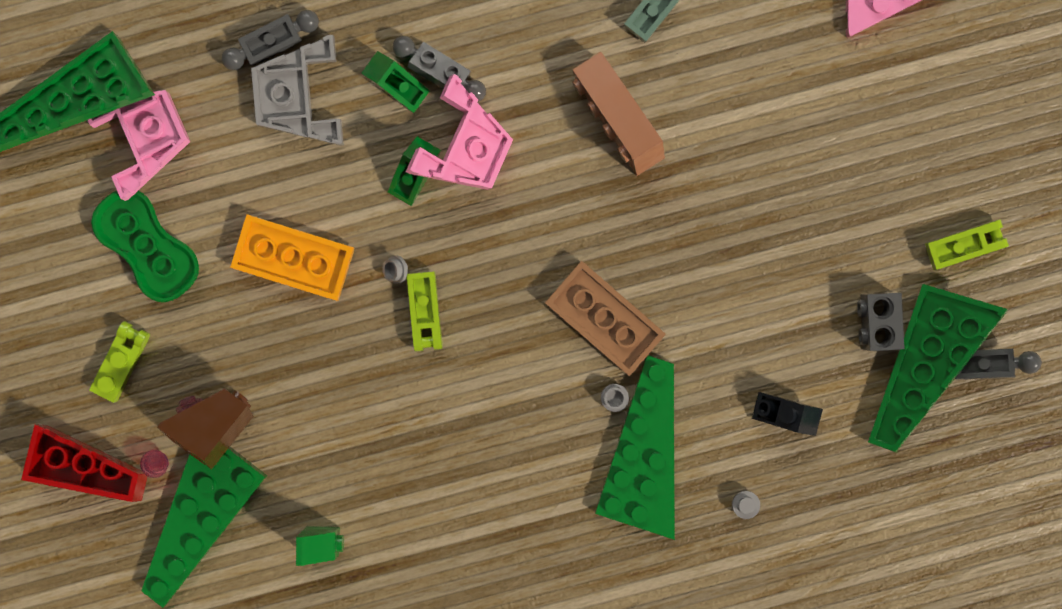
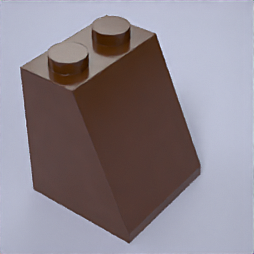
[157,389,254,470]

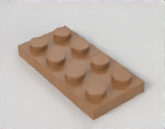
[545,261,666,376]

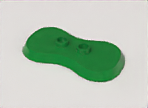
[91,190,199,302]

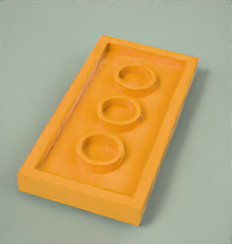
[230,214,355,301]

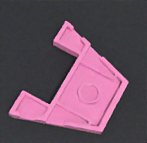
[406,74,513,190]
[88,90,190,201]

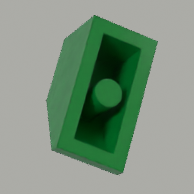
[361,51,430,113]
[387,136,441,206]
[296,526,344,566]

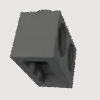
[857,293,904,351]

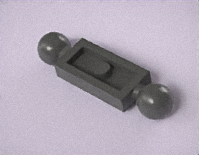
[222,10,319,70]
[392,36,486,102]
[955,348,1042,380]

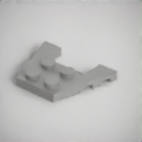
[251,35,344,145]

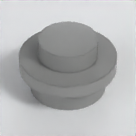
[383,255,408,284]
[601,384,629,412]
[732,491,760,519]

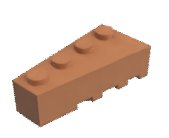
[572,52,665,176]

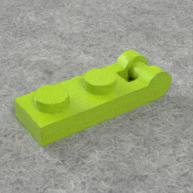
[925,219,1009,270]
[407,271,443,352]
[89,321,150,403]

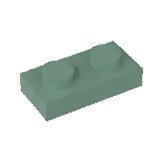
[624,0,680,43]

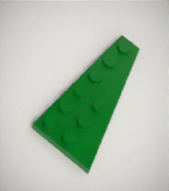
[0,31,155,152]
[868,284,1008,452]
[595,355,675,540]
[141,447,267,608]

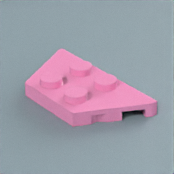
[846,0,922,38]

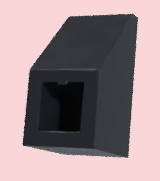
[752,392,823,436]

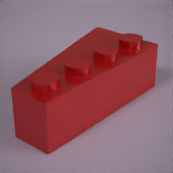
[21,424,148,502]

